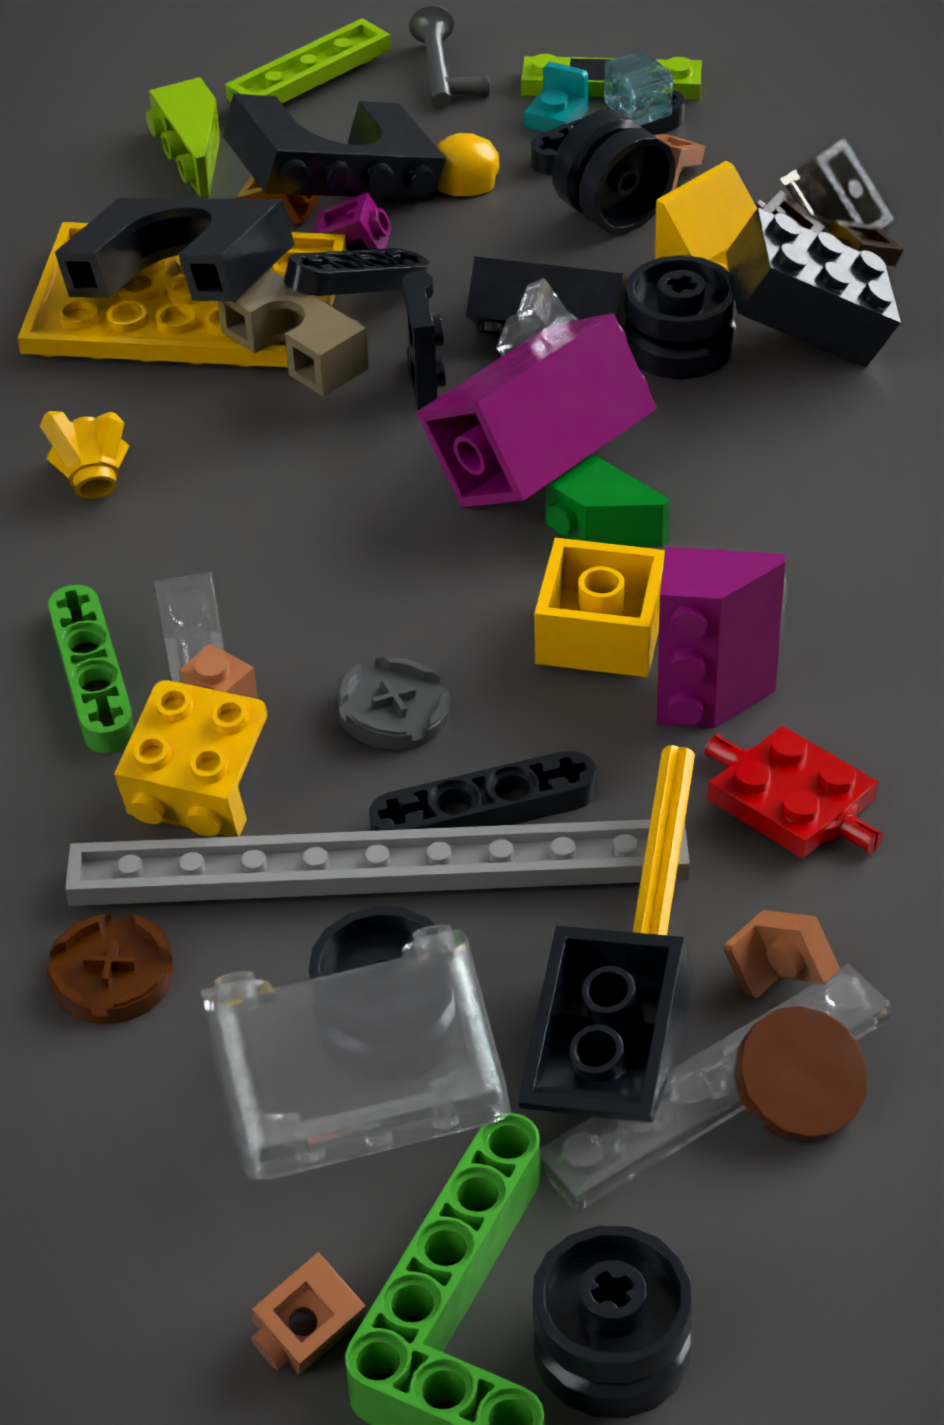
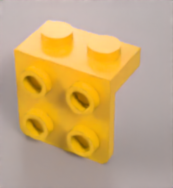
[114,680,267,837]

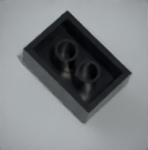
[726,208,901,367]

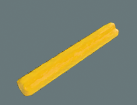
[632,745,695,935]

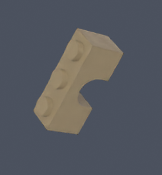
[218,269,369,397]

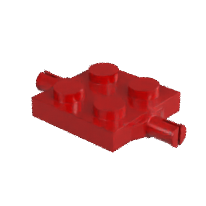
[704,726,883,859]

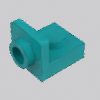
[524,62,588,132]

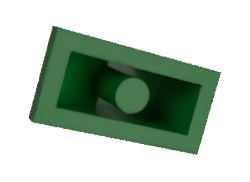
[545,453,671,547]

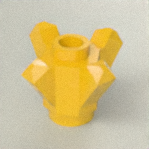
[40,411,129,499]

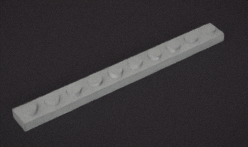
[65,819,690,906]

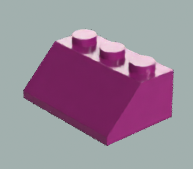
[656,546,786,728]

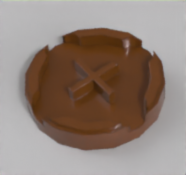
[47,913,174,1025]
[734,1006,868,1143]

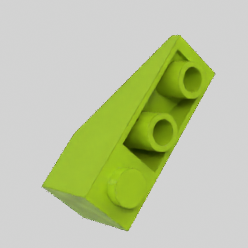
[146,77,220,198]

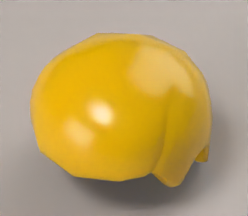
[436,133,499,196]

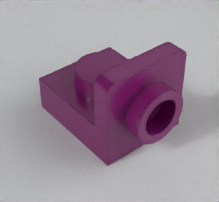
[312,192,391,249]

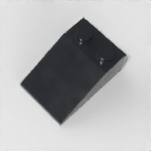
[518,925,694,1123]

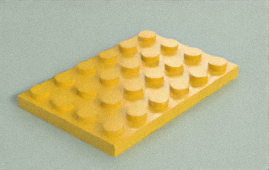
[18,222,347,368]

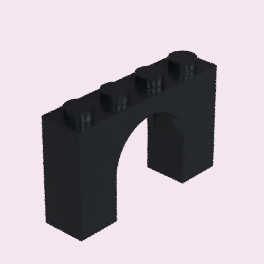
[223,94,446,200]
[55,198,295,302]

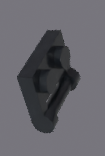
[402,271,446,411]

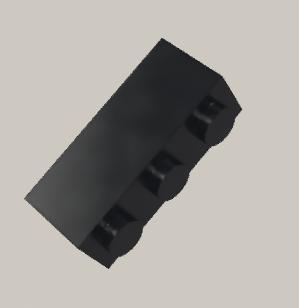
[466,256,628,338]

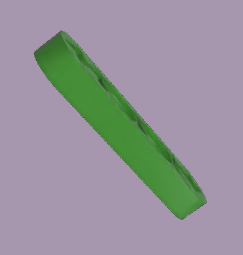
[48,584,135,753]

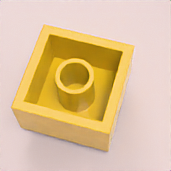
[534,538,665,678]

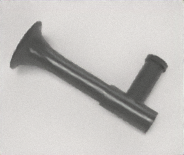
[409,5,490,109]

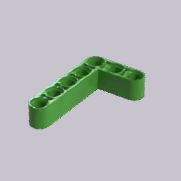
[345,1113,545,1425]

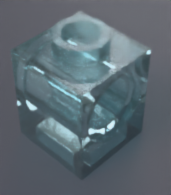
[604,50,673,125]

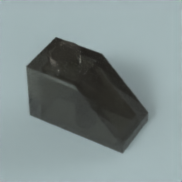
[780,138,894,229]

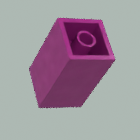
[415,313,657,508]

